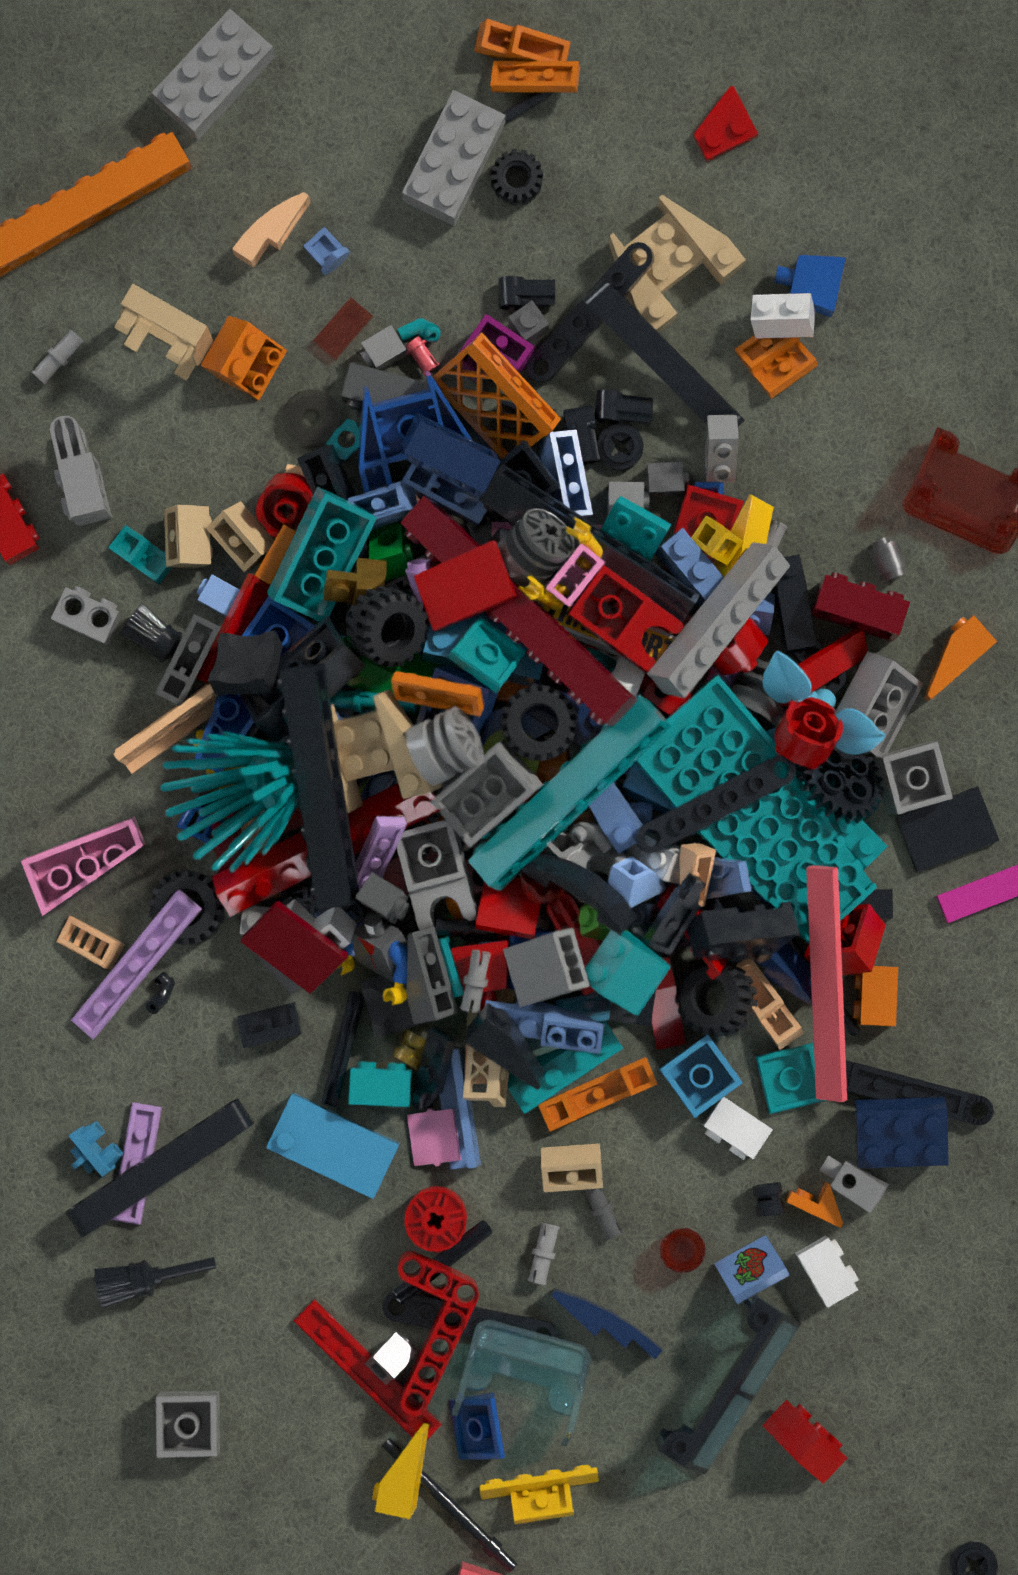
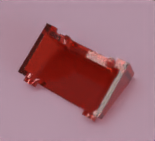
[902,427,1018,554]

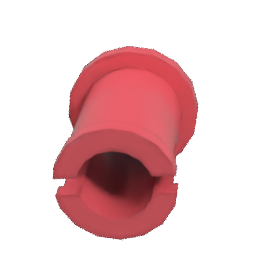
[405,337,440,376]

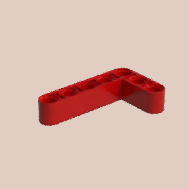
[398,1250,479,1417]

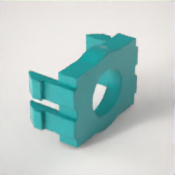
[325,418,360,463]

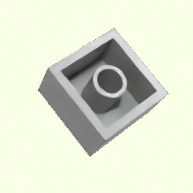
[873,742,953,814]
[156,1391,220,1458]

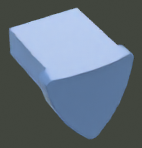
[303,227,351,275]

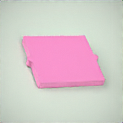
[407,1108,461,1166]

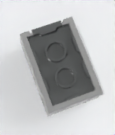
[431,739,543,847]

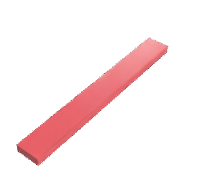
[806,865,847,1102]

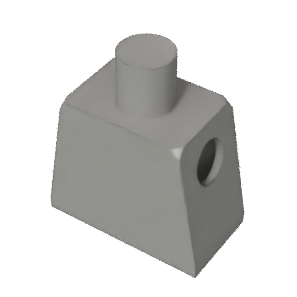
[819,1156,889,1213]

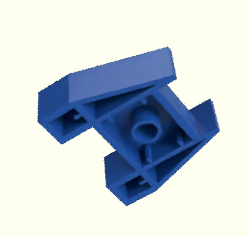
[358,371,472,493]

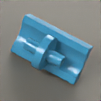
[69,1121,123,1177]

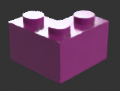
[453,314,534,384]

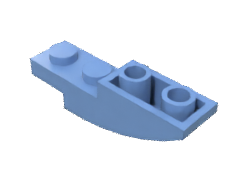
[485,999,604,1053]

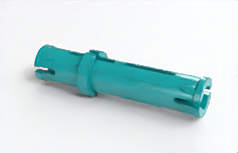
[330,688,419,713]

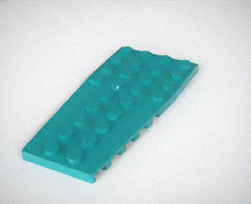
[635,675,877,945]

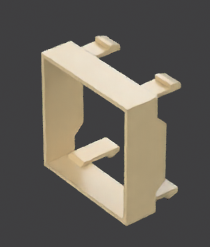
[114,284,214,381]

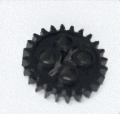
[796,747,885,824]

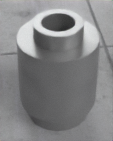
[868,536,906,582]

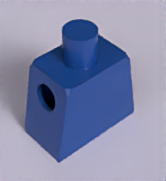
[774,255,846,317]

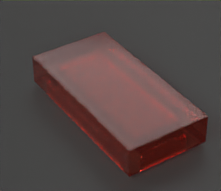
[313,298,373,361]

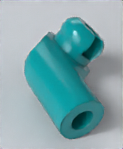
[397,318,441,343]

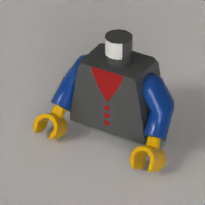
[338,913,408,1005]

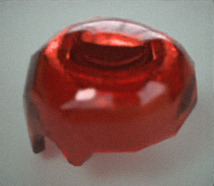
[520,864,566,905]
[660,1228,706,1273]

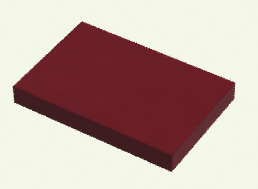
[240,901,348,994]

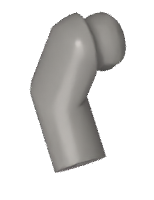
[570,822,613,853]

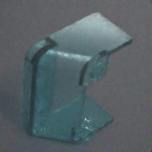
[451,1320,591,1446]

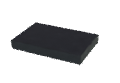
[895,786,1000,872]

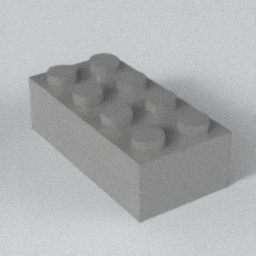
[152,9,275,141]
[402,90,505,226]

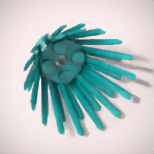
[160,731,299,873]

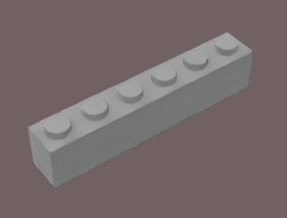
[647,542,790,698]

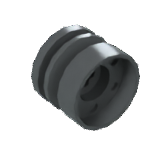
[497,508,575,587]
[730,659,786,730]

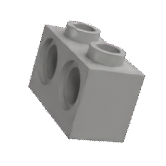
[704,415,739,482]
[51,586,122,646]

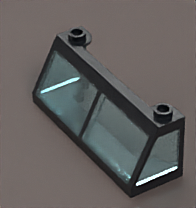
[655,1294,802,1474]

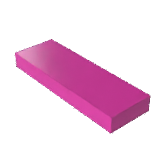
[936,864,1018,923]

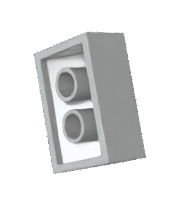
[834,651,924,757]

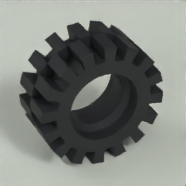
[491,149,543,206]

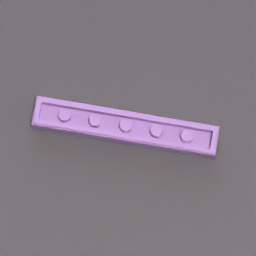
[71,889,202,1039]

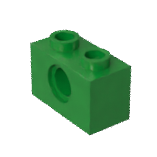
[369,520,416,582]

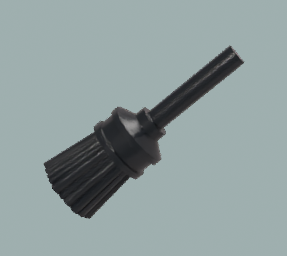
[119,602,182,663]
[94,1257,217,1308]

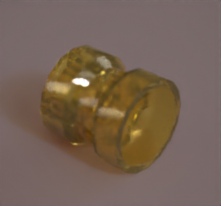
[392,1029,426,1069]

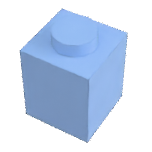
[197,575,240,617]

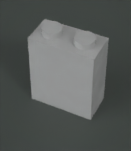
[503,928,590,1007]

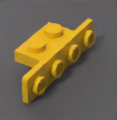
[479,1465,599,1524]

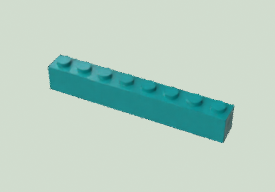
[468,695,672,891]

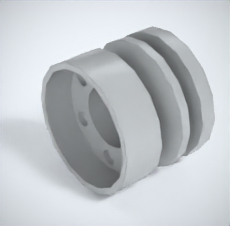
[406,707,484,786]

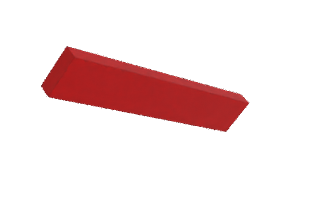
[294,1299,442,1440]

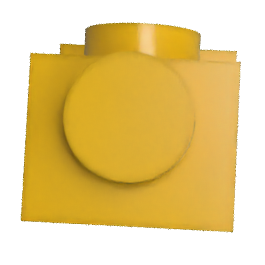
[691,516,744,566]

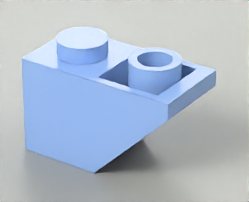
[608,856,667,907]

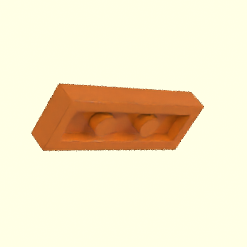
[490,61,580,93]
[391,671,484,717]

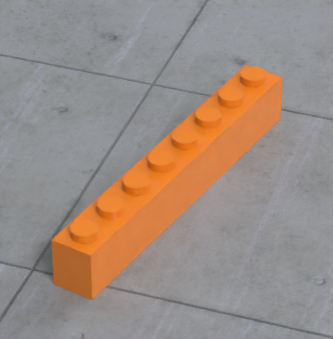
[0,132,192,277]

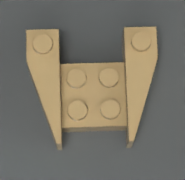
[608,195,746,333]
[331,689,443,813]

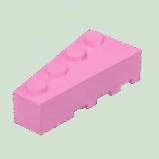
[21,816,146,916]

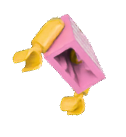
[519,517,605,610]

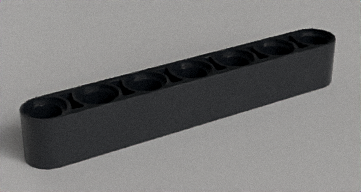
[583,278,745,427]
[65,1098,254,1238]

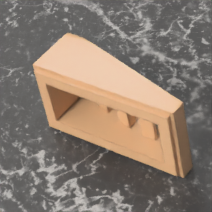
[679,843,716,907]
[56,916,125,970]

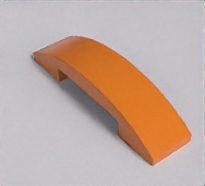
[538,1057,658,1131]

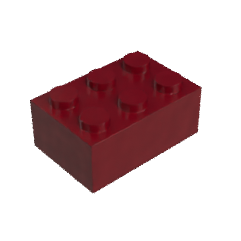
[811,572,910,642]

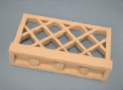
[113,684,219,774]

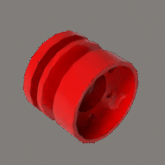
[404,1186,467,1252]

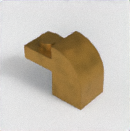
[323,558,386,606]

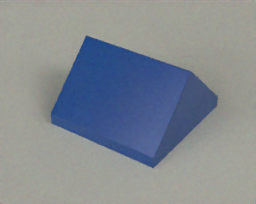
[449,1392,505,1459]

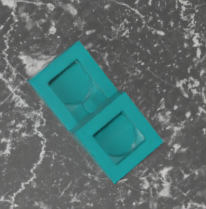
[108,524,172,585]

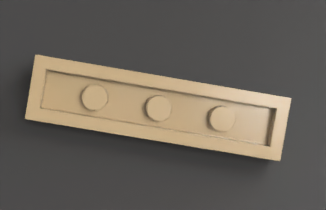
[463,988,516,1107]

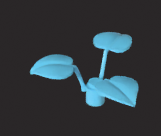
[762,651,886,770]

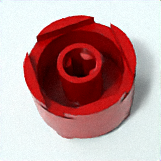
[256,472,313,538]
[713,617,768,675]
[774,697,843,769]

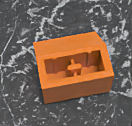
[200,316,287,400]

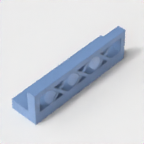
[439,1048,481,1169]

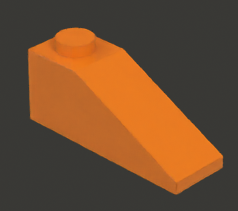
[924,616,997,702]

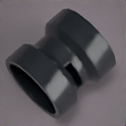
[752,1182,786,1216]

